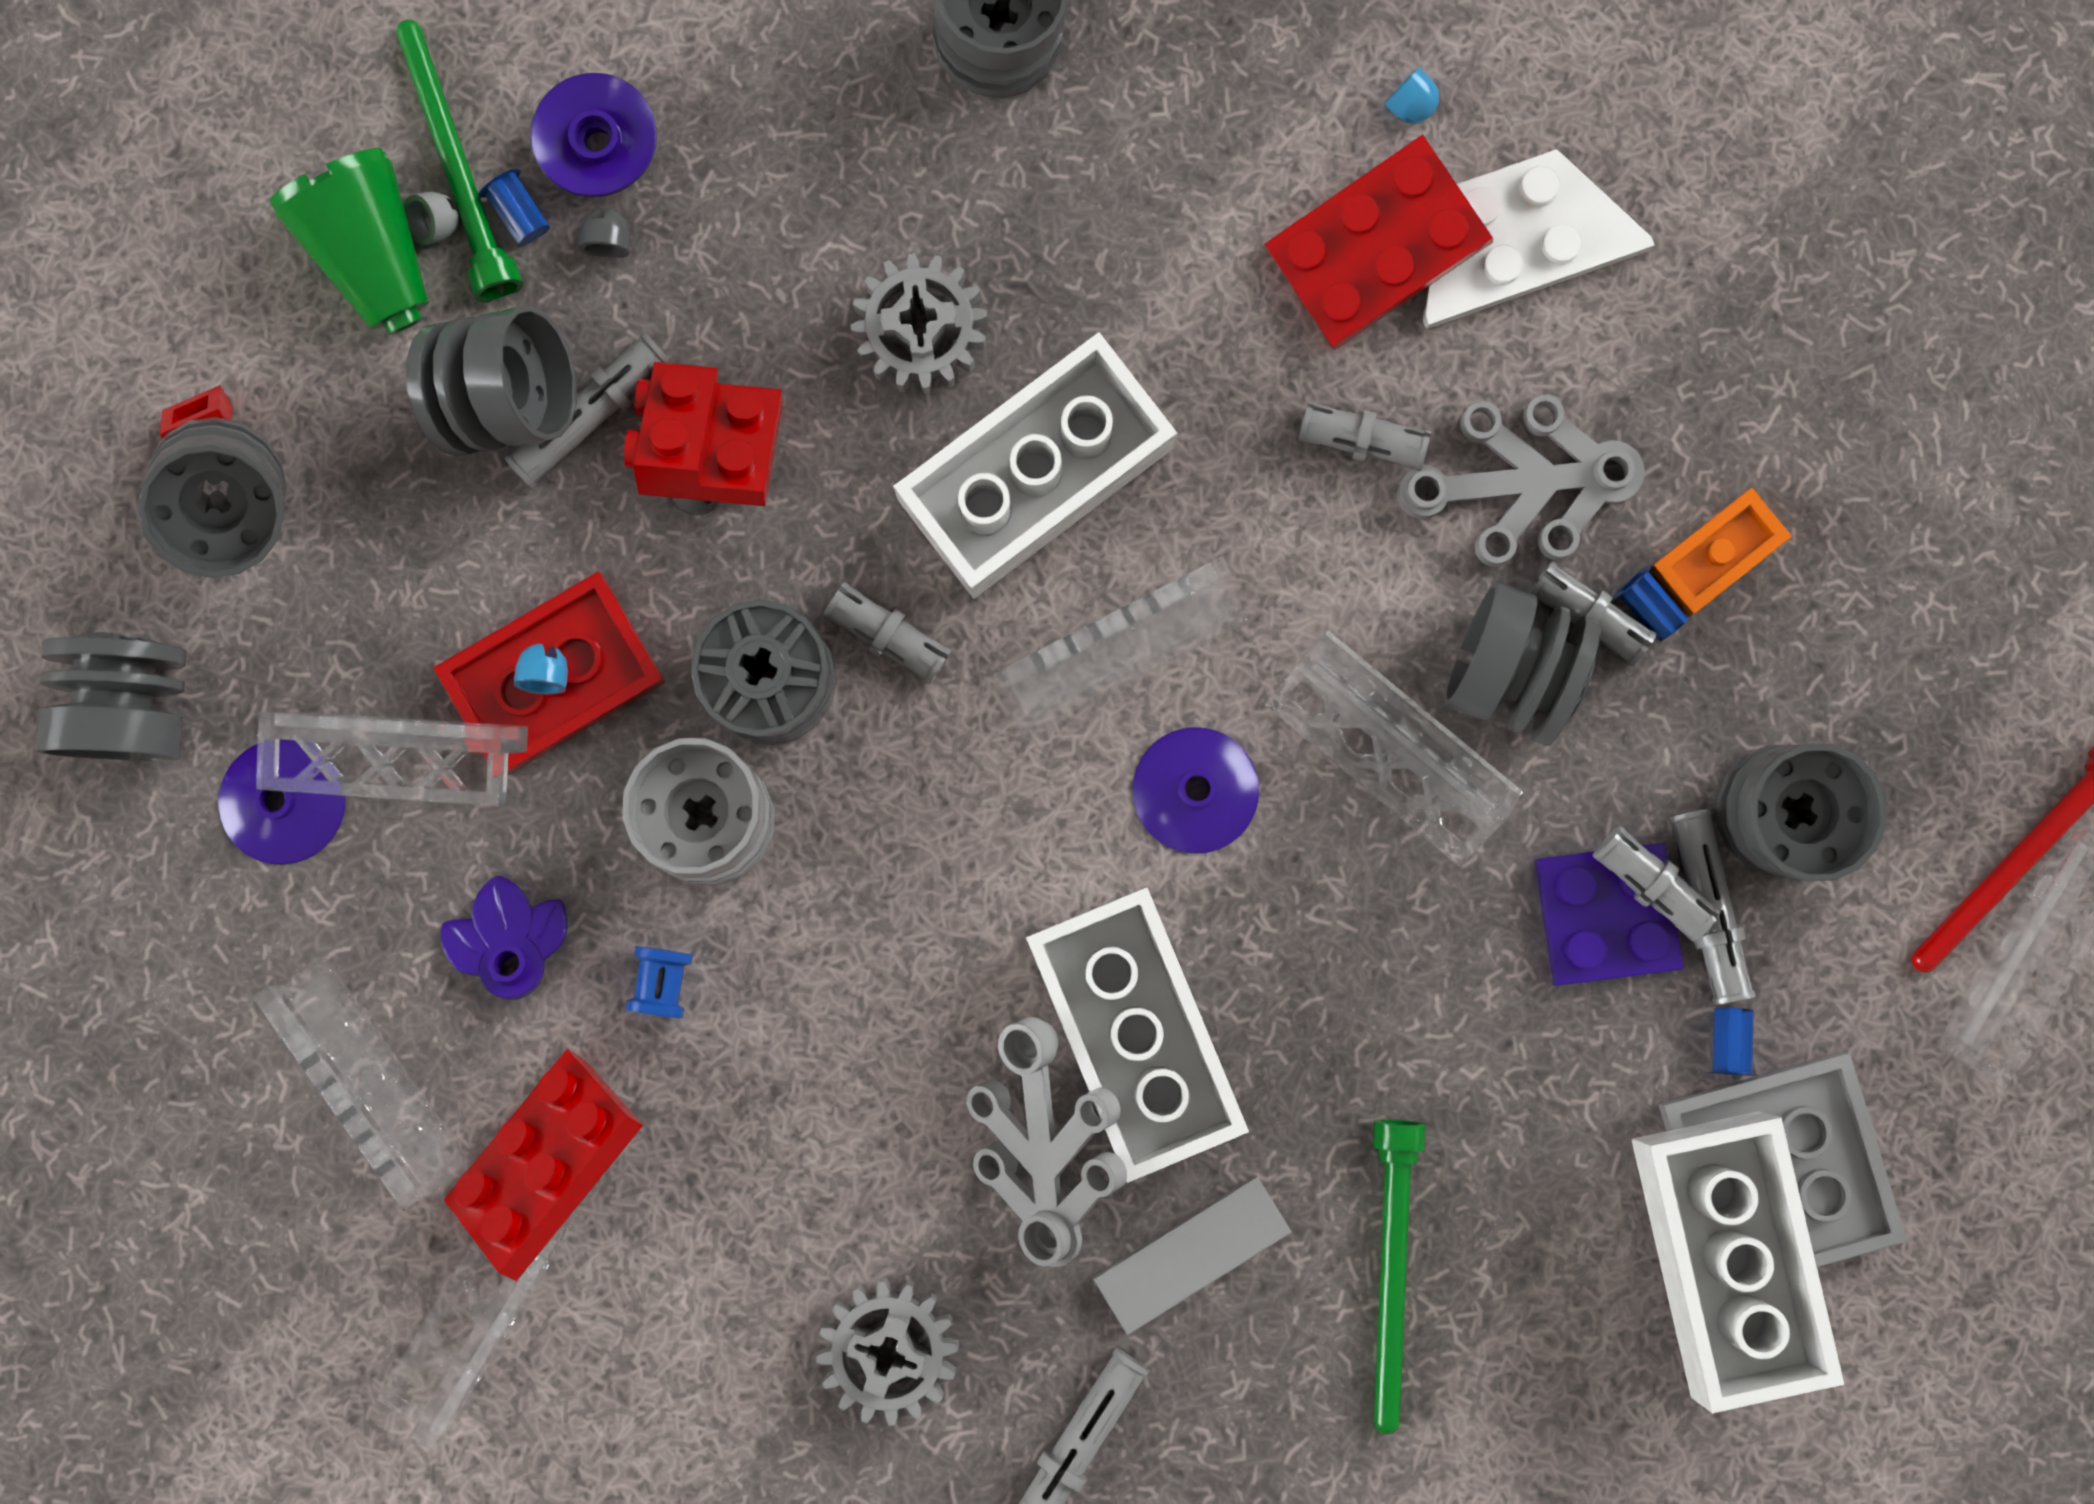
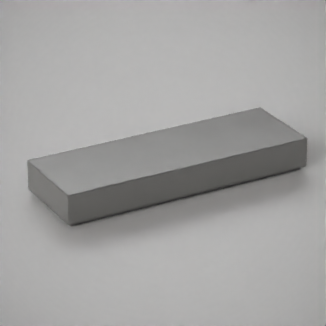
[1093,1175,1292,1335]

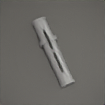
[504,332,672,488]
[1669,808,1756,1005]
[1019,1348,1150,1504]

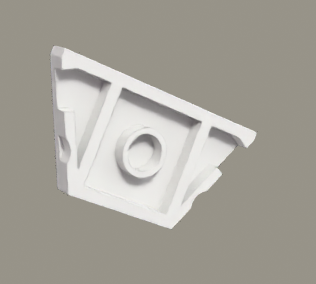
[1423,149,1655,329]

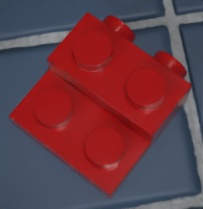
[624,362,783,506]

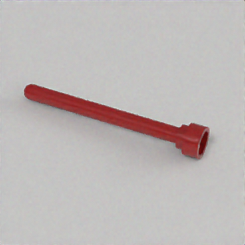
[1911,746,2094,973]

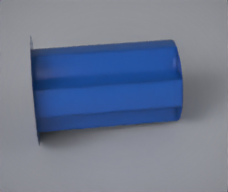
[478,169,550,247]
[1613,565,1689,642]
[1706,1008,1758,1076]

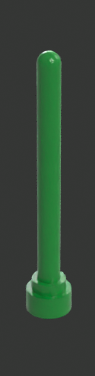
[396,19,523,302]
[1373,1119,1426,1435]

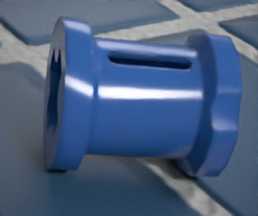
[625,946,693,1018]

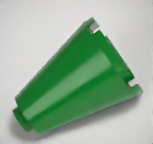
[269,148,429,335]

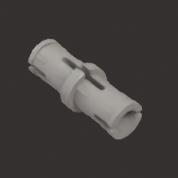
[1298,401,1431,471]
[1528,561,1657,666]
[823,582,952,685]
[1593,825,1721,942]

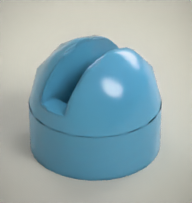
[1384,67,1439,123]
[514,644,568,694]

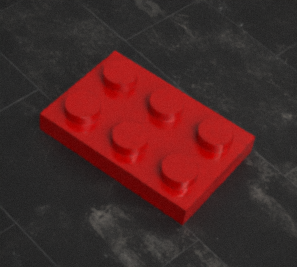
[1264,134,1493,350]
[433,571,666,779]
[444,1049,643,1282]

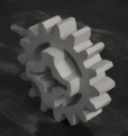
[850,253,988,395]
[816,1278,959,1426]

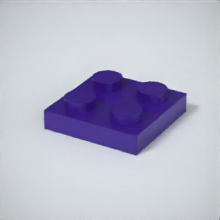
[1535,842,1684,986]

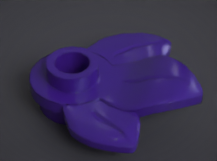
[441,876,568,1000]

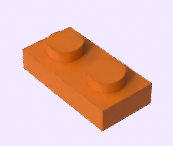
[1649,487,1792,617]

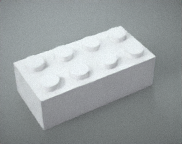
[893,332,1177,599]
[1026,888,1249,1183]
[1631,1111,1844,1414]

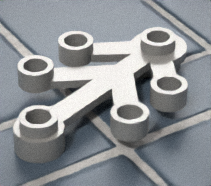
[1397,395,1645,567]
[966,1017,1127,1267]

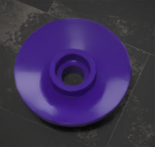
[531,73,657,197]
[1133,727,1259,853]
[218,738,346,865]

